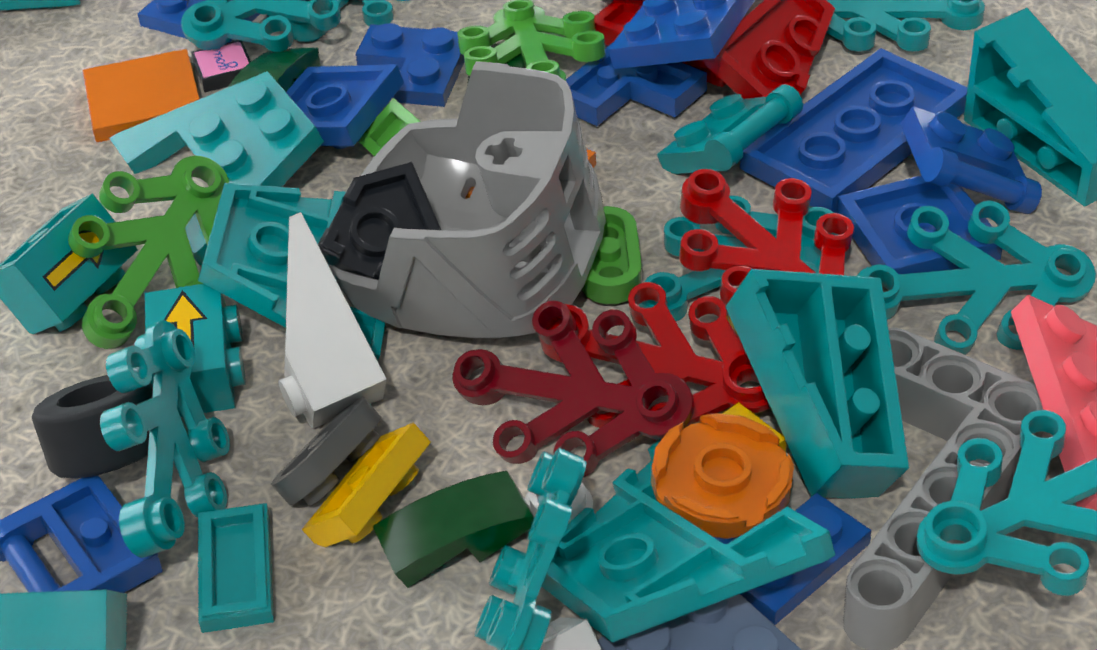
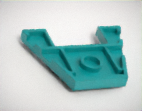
[109,71,324,265]
[198,183,385,361]
[542,439,835,642]

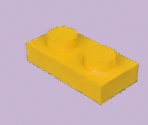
[301,422,431,547]

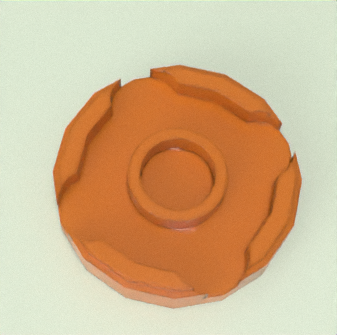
[651,413,794,539]

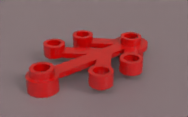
[679,169,854,305]
[539,282,771,442]

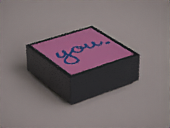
[191,40,251,93]

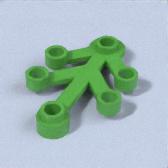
[457,0,605,81]
[68,156,229,349]

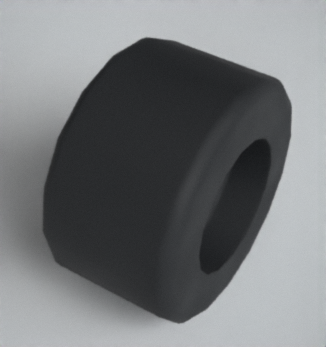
[32,375,153,479]

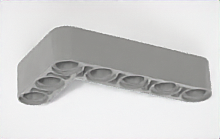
[843,328,1043,650]

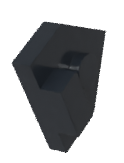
[318,162,441,280]

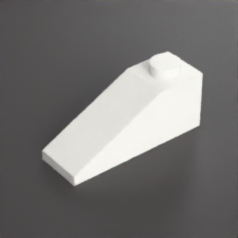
[278,212,387,429]

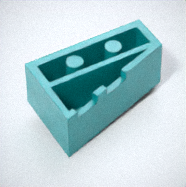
[725,269,909,499]

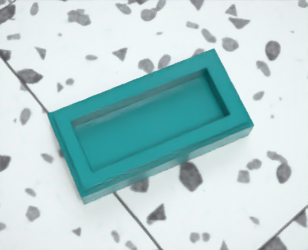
[198,503,274,633]

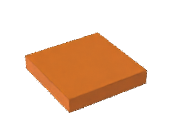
[83,49,199,143]

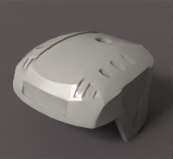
[331,61,606,338]

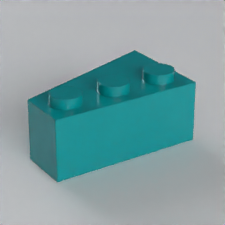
[964,8,1097,207]

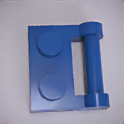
[900,106,1042,214]
[0,475,163,593]

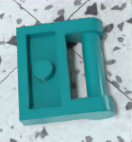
[657,84,803,174]

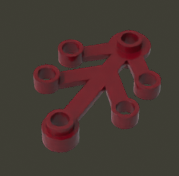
[452,301,695,477]

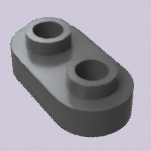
[271,397,382,506]

